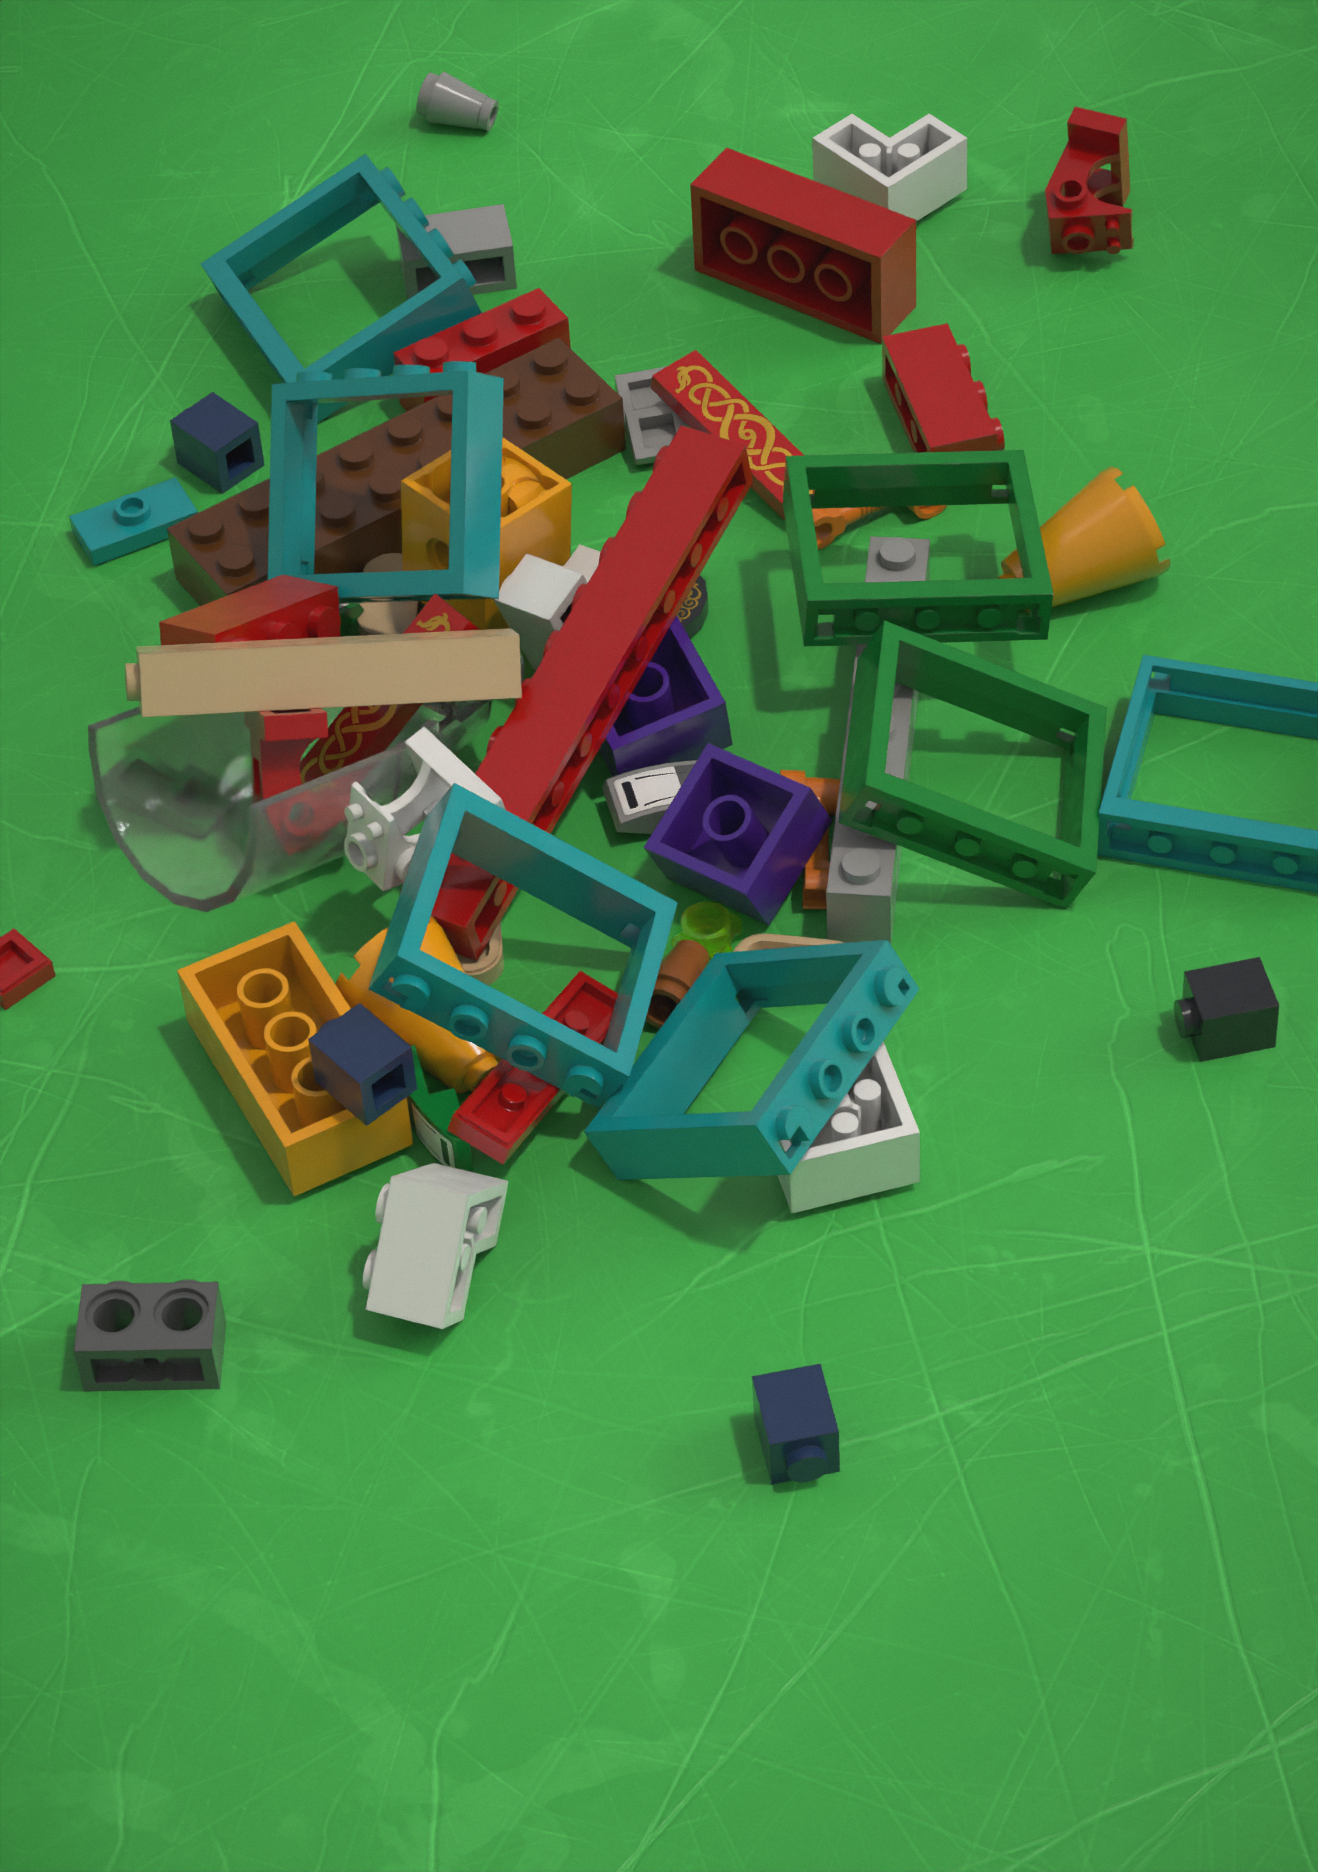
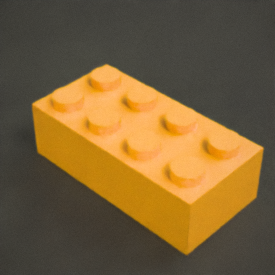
[177,921,413,1197]

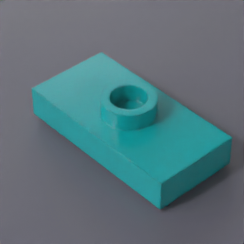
[69,477,198,566]

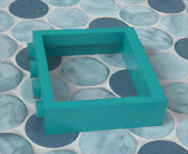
[201,154,482,423]
[268,361,504,604]
[1097,655,1318,893]
[368,783,678,1109]
[584,940,919,1180]

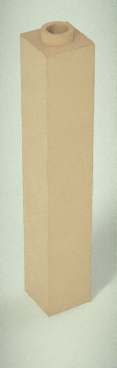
[125,628,522,717]

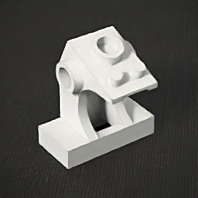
[344,727,506,891]

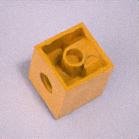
[401,437,572,630]

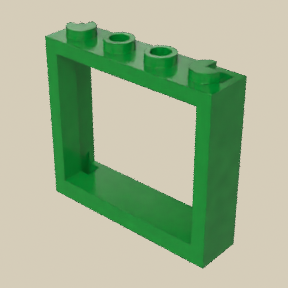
[783,450,1053,647]
[838,620,1107,909]

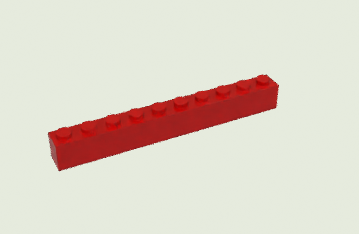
[399,425,753,961]

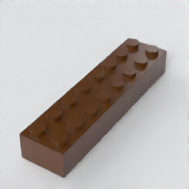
[167,338,626,606]

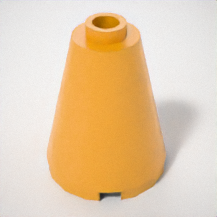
[997,466,1171,614]
[335,916,502,1093]

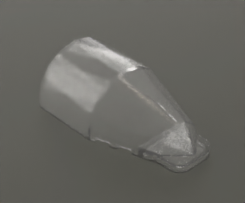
[88,654,524,912]

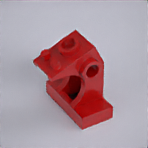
[1045,106,1134,254]
[244,708,350,851]

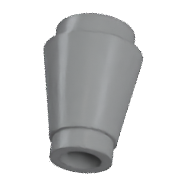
[416,71,499,131]

